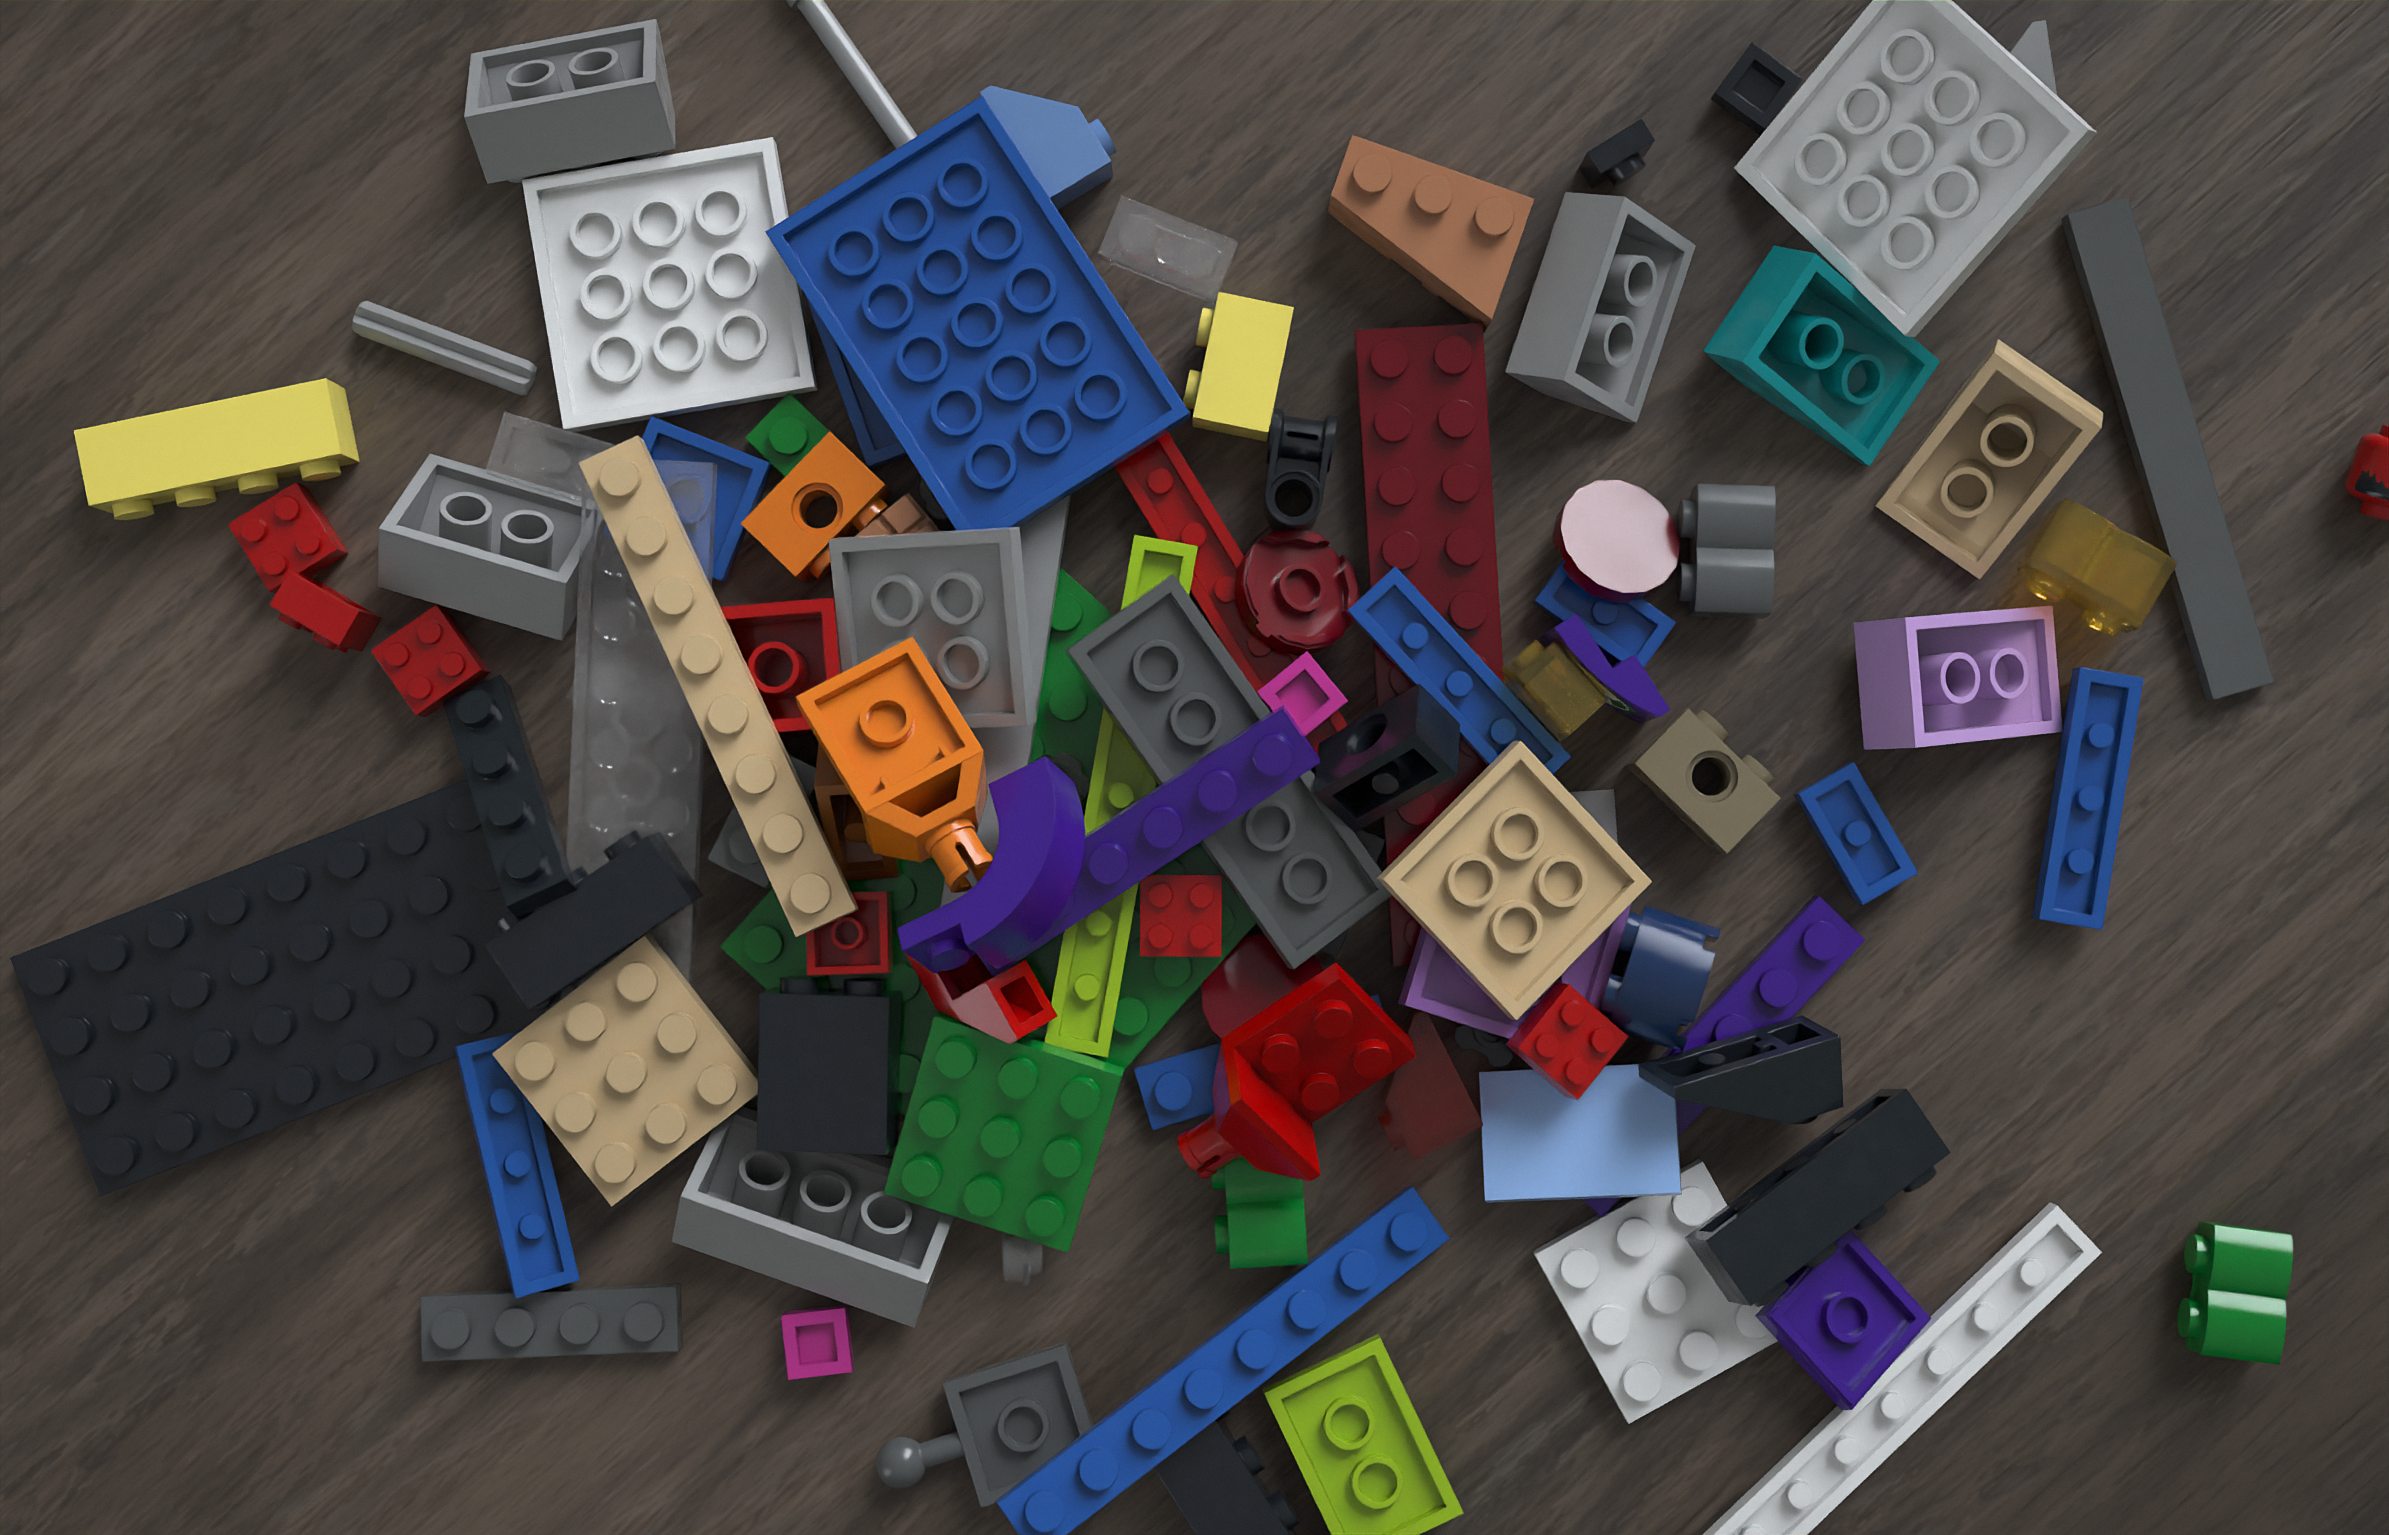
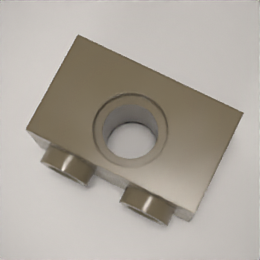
[1625,708,1781,854]

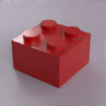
[721,598,842,738]

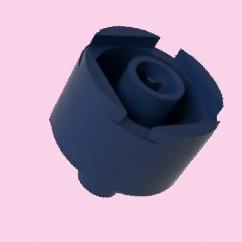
[1599,905,1720,1052]

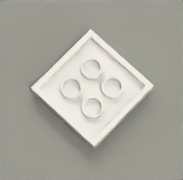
[1532,1159,1778,1424]

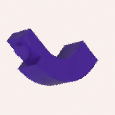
[897,756,1085,974]

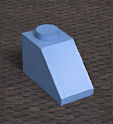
[979,85,1117,210]

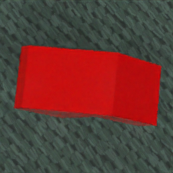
[905,953,1058,1044]

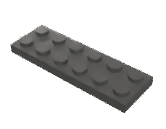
[1064,574,1392,969]

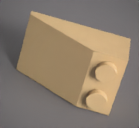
[1876,339,2103,579]

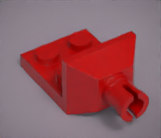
[1177,963,1416,1182]

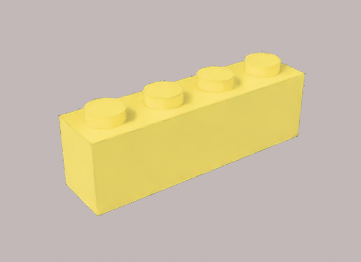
[74,378,360,520]

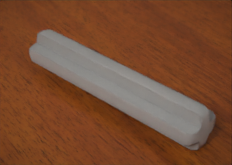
[352,301,537,395]

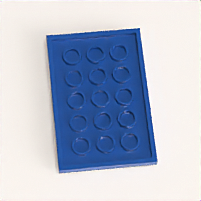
[765,95,1190,530]

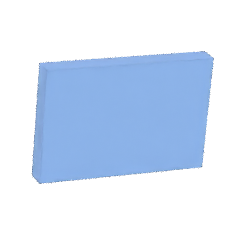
[1479,1064,1682,1203]

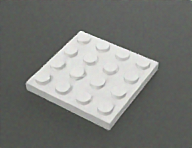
[1734,0,2097,337]
[522,137,818,433]

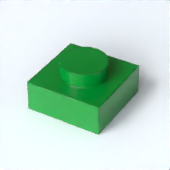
[745,393,829,477]

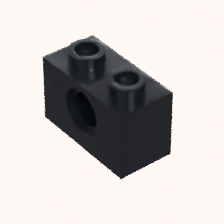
[1313,683,1460,833]

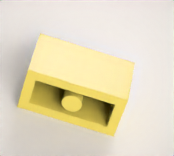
[1183,292,1294,442]

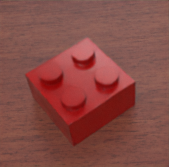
[228,482,349,593]
[270,571,382,653]
[371,604,491,717]
[1140,875,1222,957]
[806,891,893,975]
[1506,982,1628,1100]

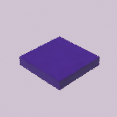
[1755,1230,1931,1410]

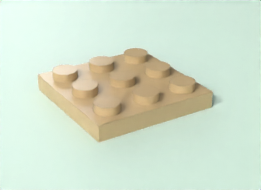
[1377,741,1652,1020]
[492,933,758,1207]

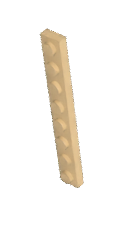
[579,435,859,937]

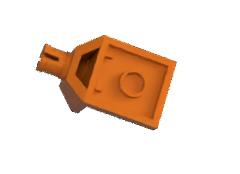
[796,636,993,893]

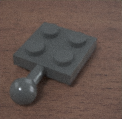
[876,1341,1093,1508]

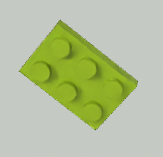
[1263,1333,1464,1535]

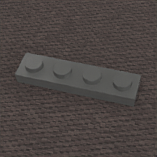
[420,1283,683,1361]

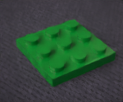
[883,1011,1125,1253]

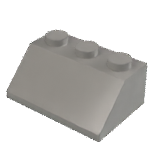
[464,19,675,184]
[1505,192,1696,424]
[378,454,607,641]

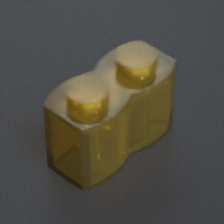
[2015,498,2177,636]
[1501,640,1608,741]

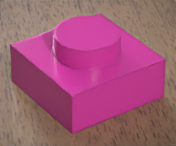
[1257,651,1348,736]
[781,1304,855,1380]

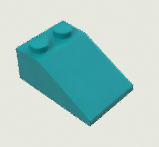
[1703,246,1940,466]

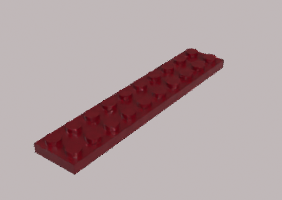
[1354,323,1504,967]

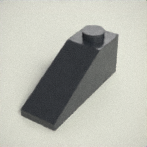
[1638,1015,1844,1124]

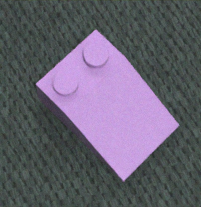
[1854,606,2063,750]

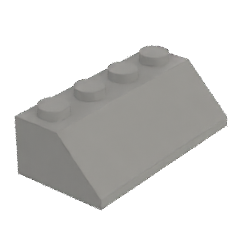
[672,1106,955,1328]

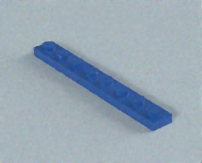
[995,1186,1450,1535]

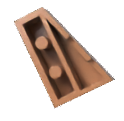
[1327,135,1534,333]

